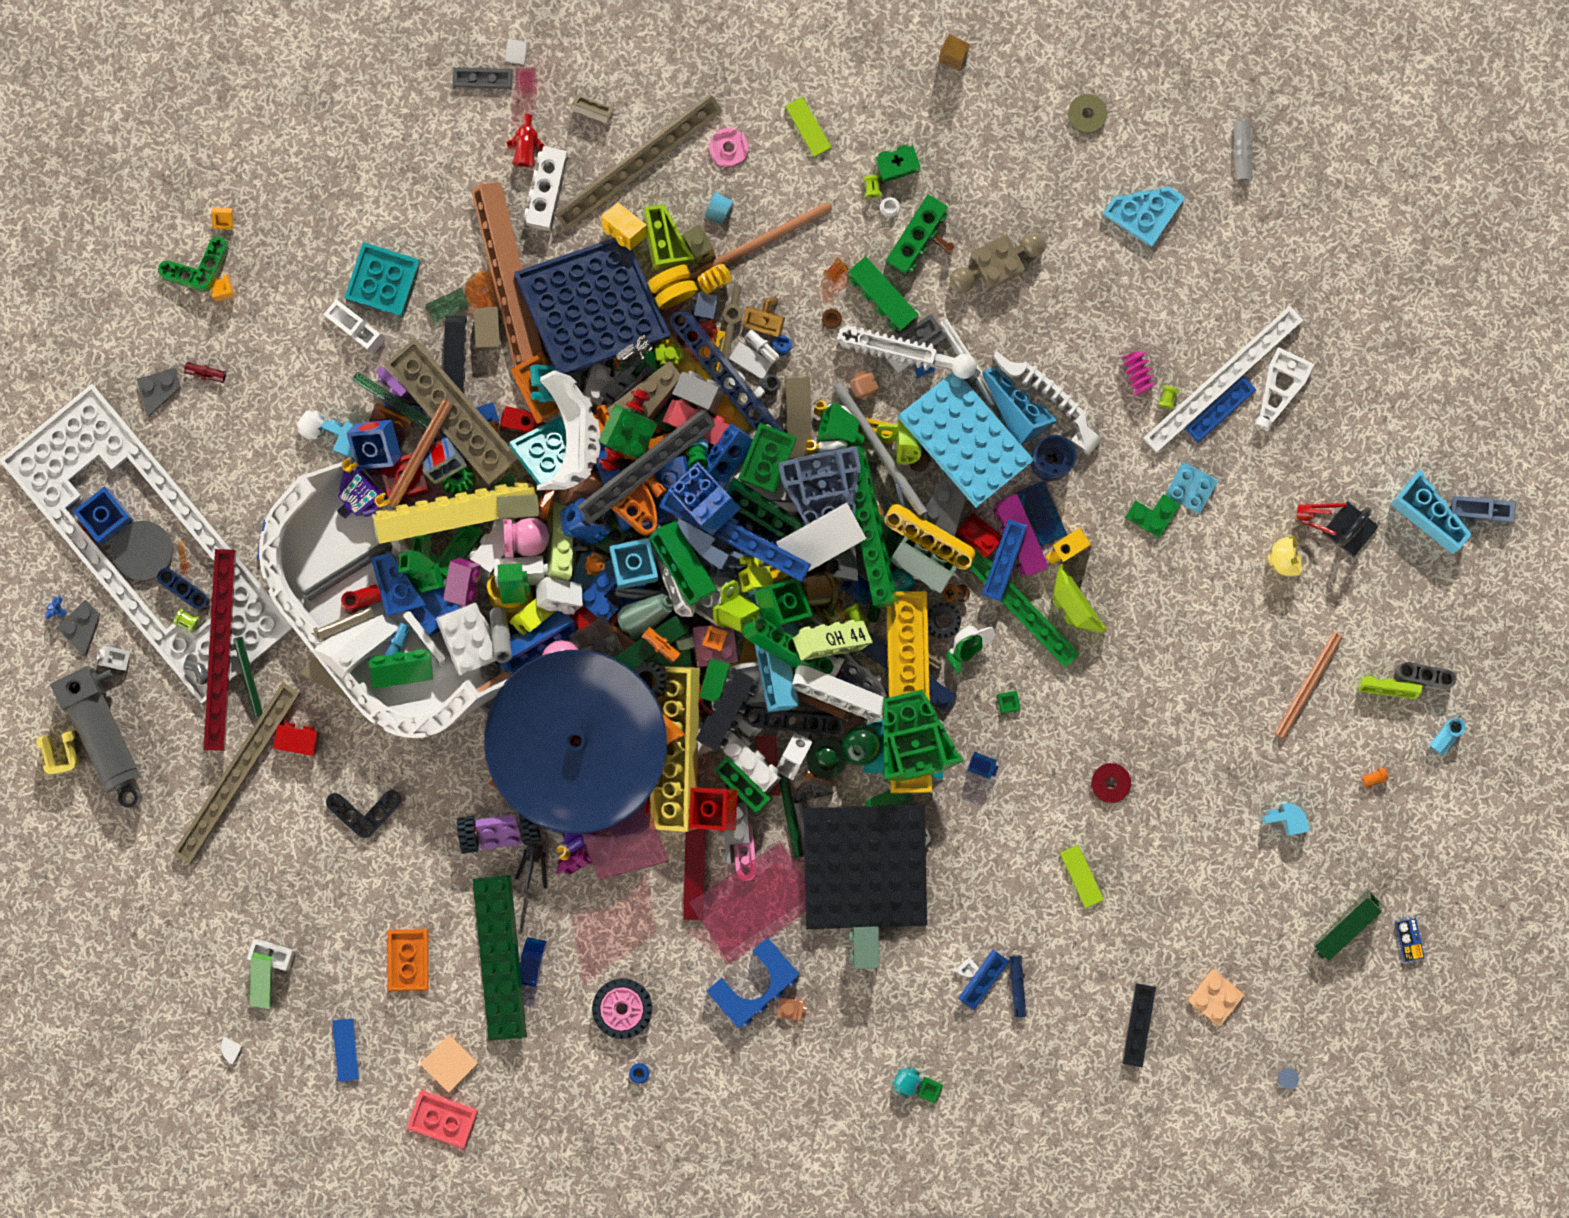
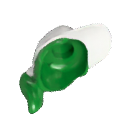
[946,626,995,675]

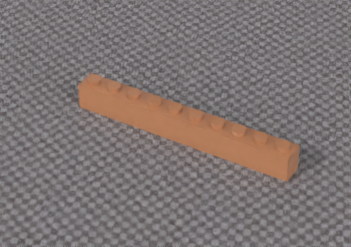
[471,182,543,367]

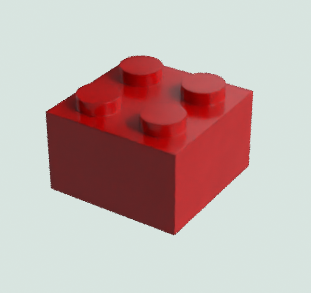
[689,787,738,831]

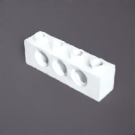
[524,146,568,231]

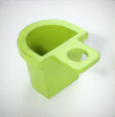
[876,419,922,464]
[713,580,760,633]

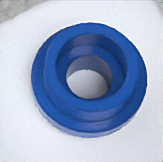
[629,1063,650,1084]

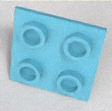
[1165,462,1218,514]

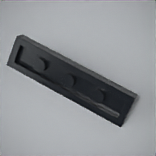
[1122,983,1156,1068]

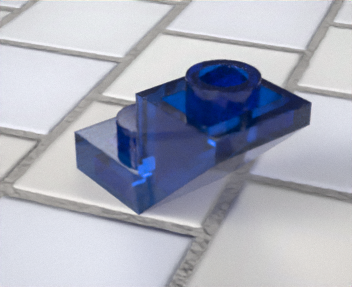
[520,937,547,987]

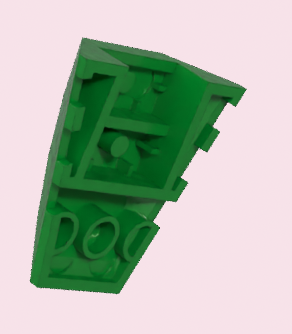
[883,690,964,781]

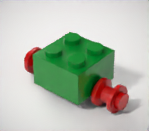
[598,388,657,472]

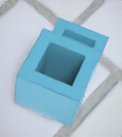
[321,419,353,459]
[1262,803,1310,836]

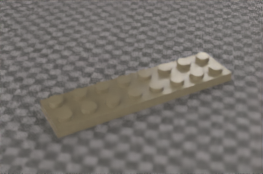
[385,338,519,485]

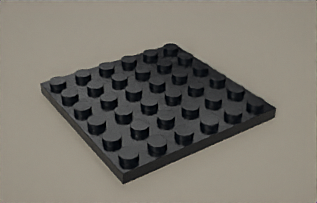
[803,804,927,930]

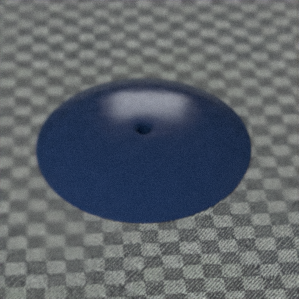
[484,649,667,833]

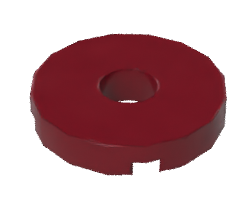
[1091,763,1131,803]

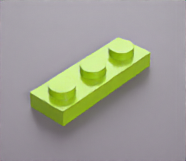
[1357,676,1422,699]

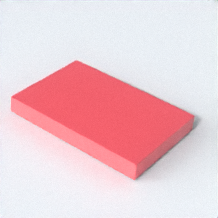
[407,1090,478,1149]

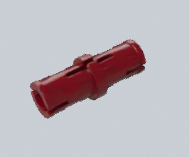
[184,361,226,384]

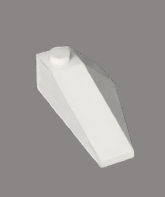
[314,613,399,679]

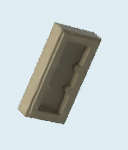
[570,95,614,123]

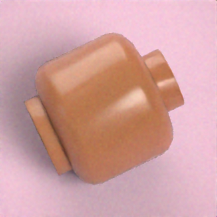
[850,370,879,401]

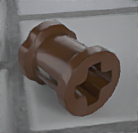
[943,584,970,602]

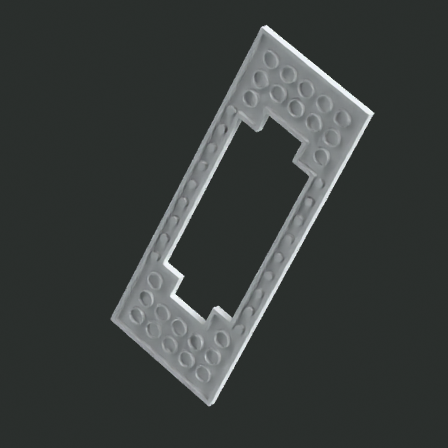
[0,384,293,704]

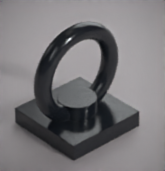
[1322,501,1379,557]

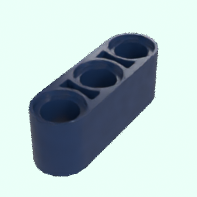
[157,568,211,611]

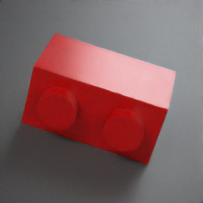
[273,722,320,756]

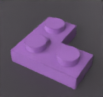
[376,366,412,400]

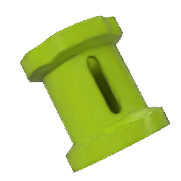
[863,175,882,198]
[1157,385,1180,410]
[844,603,869,623]
[173,609,200,634]

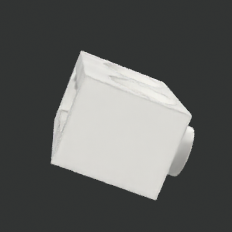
[247,939,296,971]

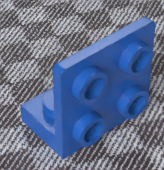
[409,588,460,638]

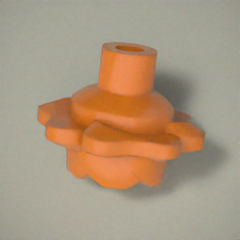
[584,552,605,576]

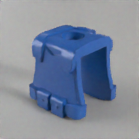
[561,498,610,545]

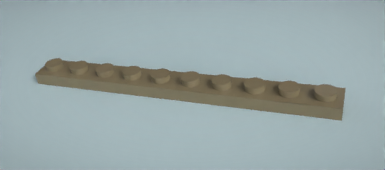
[554,94,722,231]
[173,682,301,864]

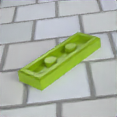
[785,97,831,158]
[1060,844,1104,908]

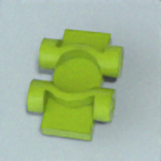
[654,344,684,366]

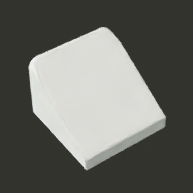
[505,39,528,65]

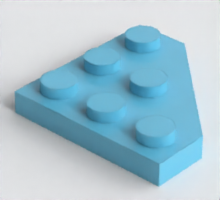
[1102,186,1185,247]

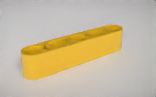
[885,504,975,570]

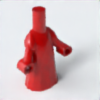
[506,114,545,168]

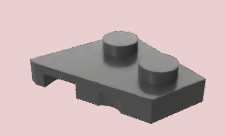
[137,368,181,416]
[57,600,100,655]

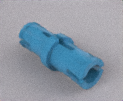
[384,622,412,656]

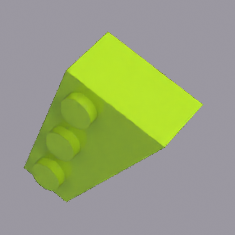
[642,204,695,270]

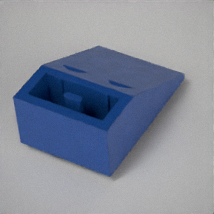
[668,462,741,536]

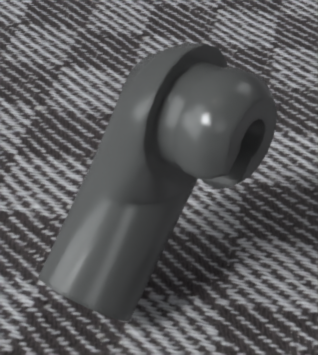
[183,659,208,685]

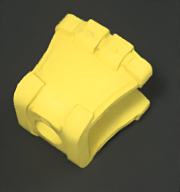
[36,730,80,774]

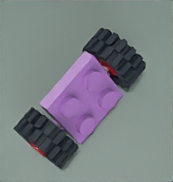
[457,814,541,854]

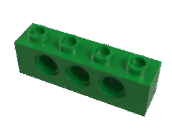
[885,194,949,276]

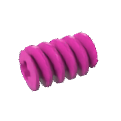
[1121,352,1156,396]

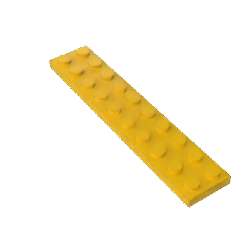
[886,591,932,793]

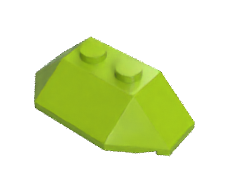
[1052,564,1107,634]

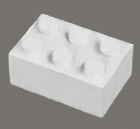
[436,603,496,675]

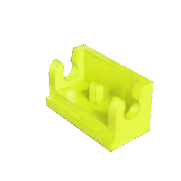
[509,598,556,635]

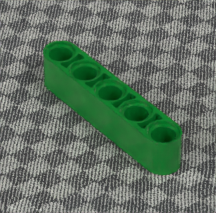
[743,618,833,675]

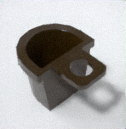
[800,567,838,609]

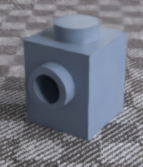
[691,292,718,324]

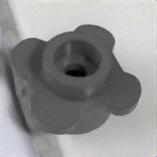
[758,371,781,395]

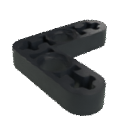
[326,790,402,838]

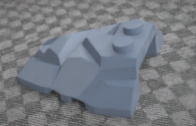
[778,446,861,525]

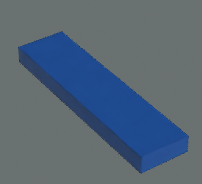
[1184,376,1256,443]
[982,519,1028,601]

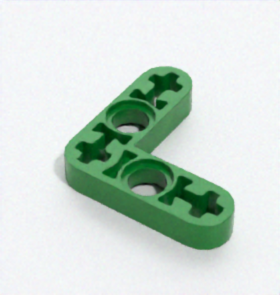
[158,237,229,292]

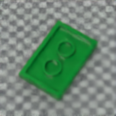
[738,423,797,494]

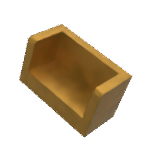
[938,34,970,71]

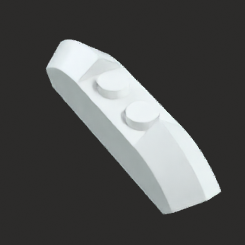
[649,524,696,617]

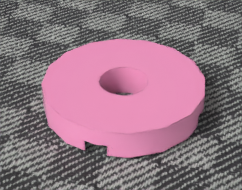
[709,128,748,168]

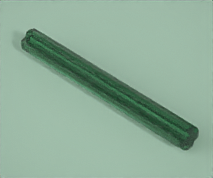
[352,372,431,429]

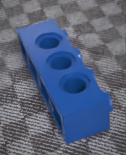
[706,423,753,488]

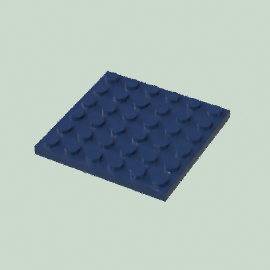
[514,238,671,375]

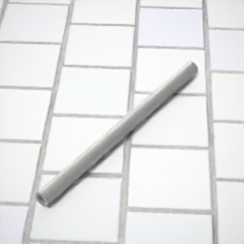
[833,382,928,517]

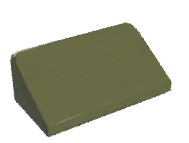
[497,494,539,519]

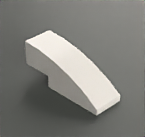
[324,299,386,355]

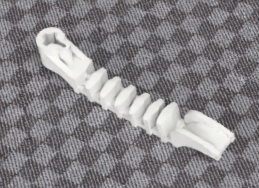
[993,351,1101,456]

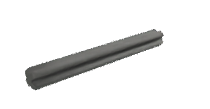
[304,542,392,600]

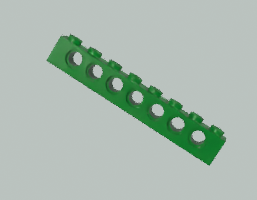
[855,446,899,609]

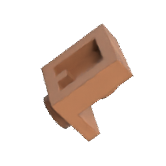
[777,997,807,1021]

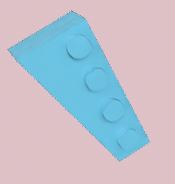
[1390,469,1471,554]

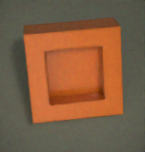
[702,626,728,652]

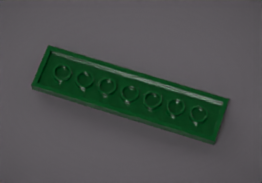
[473,875,527,1041]

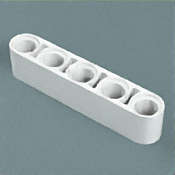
[792,665,884,721]

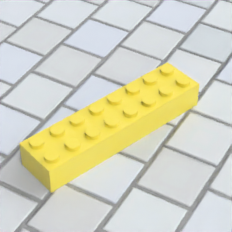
[372,480,535,544]
[650,666,700,832]

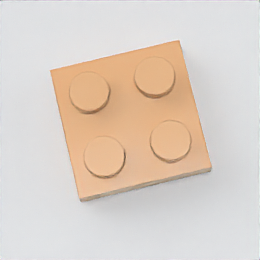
[1187,969,1244,1027]

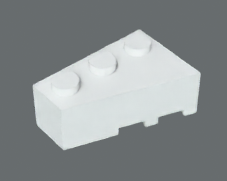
[468,519,516,586]

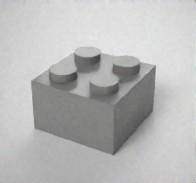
[672,371,725,415]

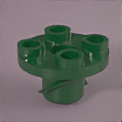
[806,738,847,778]

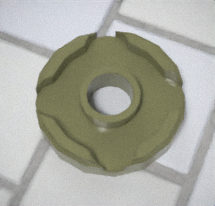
[1068,94,1108,134]

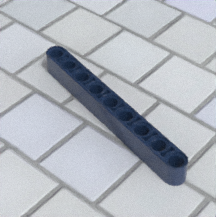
[671,311,786,433]

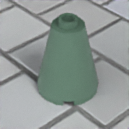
[617,594,673,642]

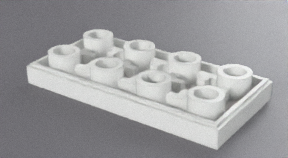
[776,503,866,571]

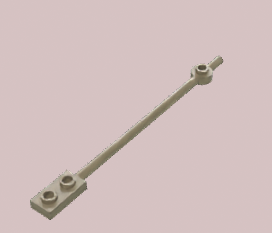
[708,285,743,455]

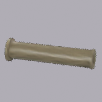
[313,606,374,643]

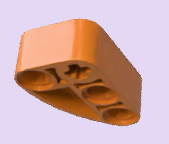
[611,483,657,537]

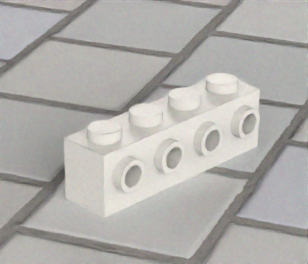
[723,729,782,793]

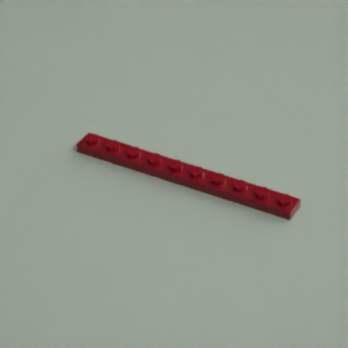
[204,549,236,751]

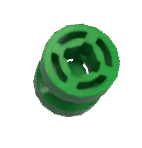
[685,446,709,470]

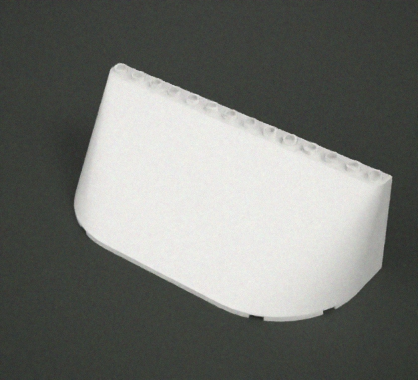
[259,459,507,738]

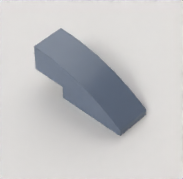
[1452,496,1516,524]
[677,519,731,570]

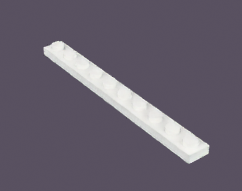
[1143,306,1303,453]

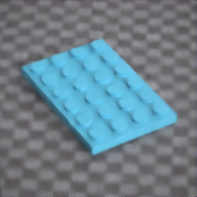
[898,372,1034,508]

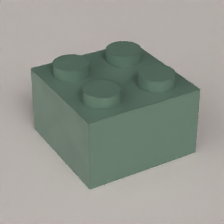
[849,926,879,969]

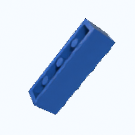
[498,611,577,674]

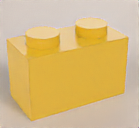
[601,203,647,250]

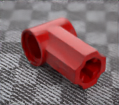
[341,584,382,614]

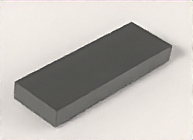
[453,67,513,90]

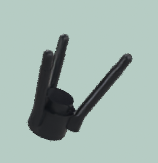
[515,844,547,890]

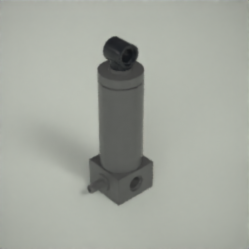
[50,666,142,808]

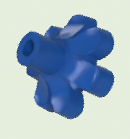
[44,596,67,619]

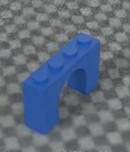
[706,937,800,1028]

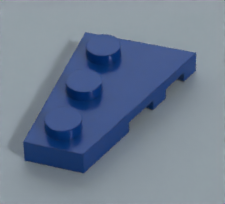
[371,553,426,617]

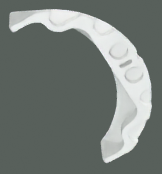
[537,371,600,490]

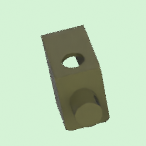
[681,224,716,267]

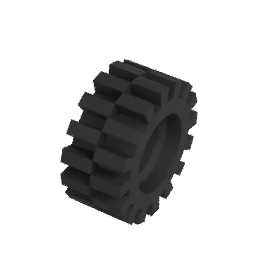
[927,602,961,639]
[633,662,670,698]

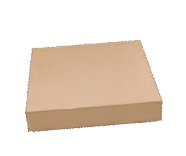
[420,1035,478,1092]

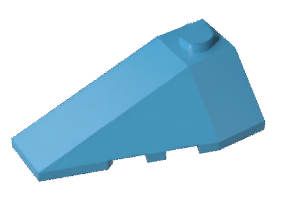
[982,367,1057,444]

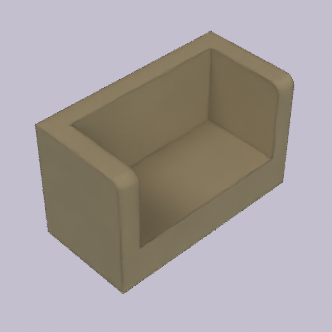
[474,307,501,351]

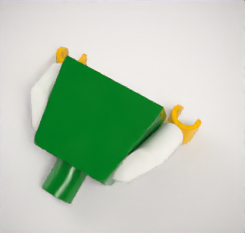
[805,400,865,455]

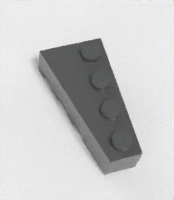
[922,474,966,536]

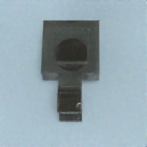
[616,335,653,367]

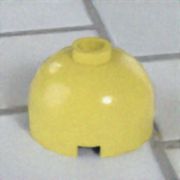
[1268,536,1302,577]

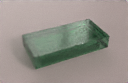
[425,288,470,323]

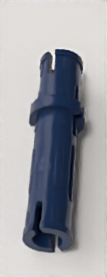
[1009,955,1027,1018]

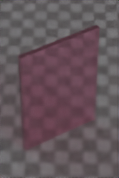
[581,801,669,880]
[689,842,805,962]

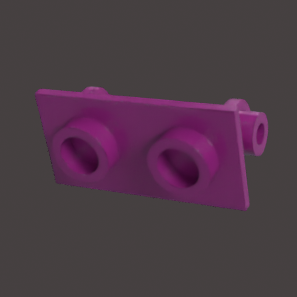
[556,844,595,875]

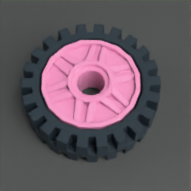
[592,978,652,1039]

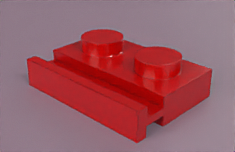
[956,513,1002,558]

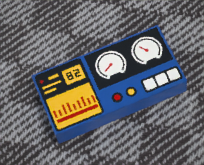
[1395,918,1425,962]

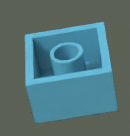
[610,538,658,590]

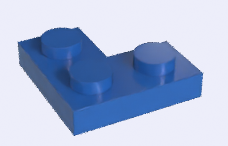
[582,569,619,625]

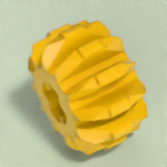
[697,264,732,294]

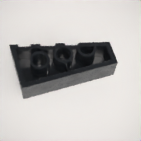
[695,667,759,753]

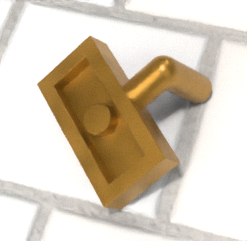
[742,296,785,337]

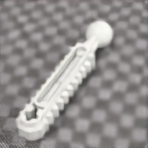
[837,325,977,379]

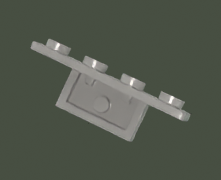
[717,784,750,865]

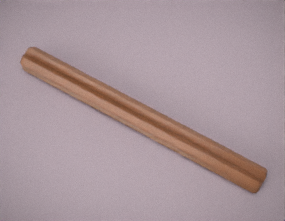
[387,400,452,509]
[1275,632,1342,739]

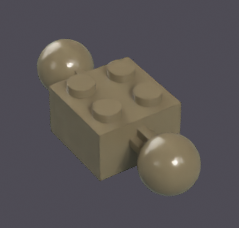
[950,232,1046,293]

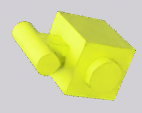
[738,556,773,592]

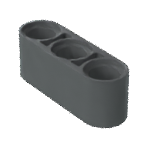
[1395,662,1457,689]

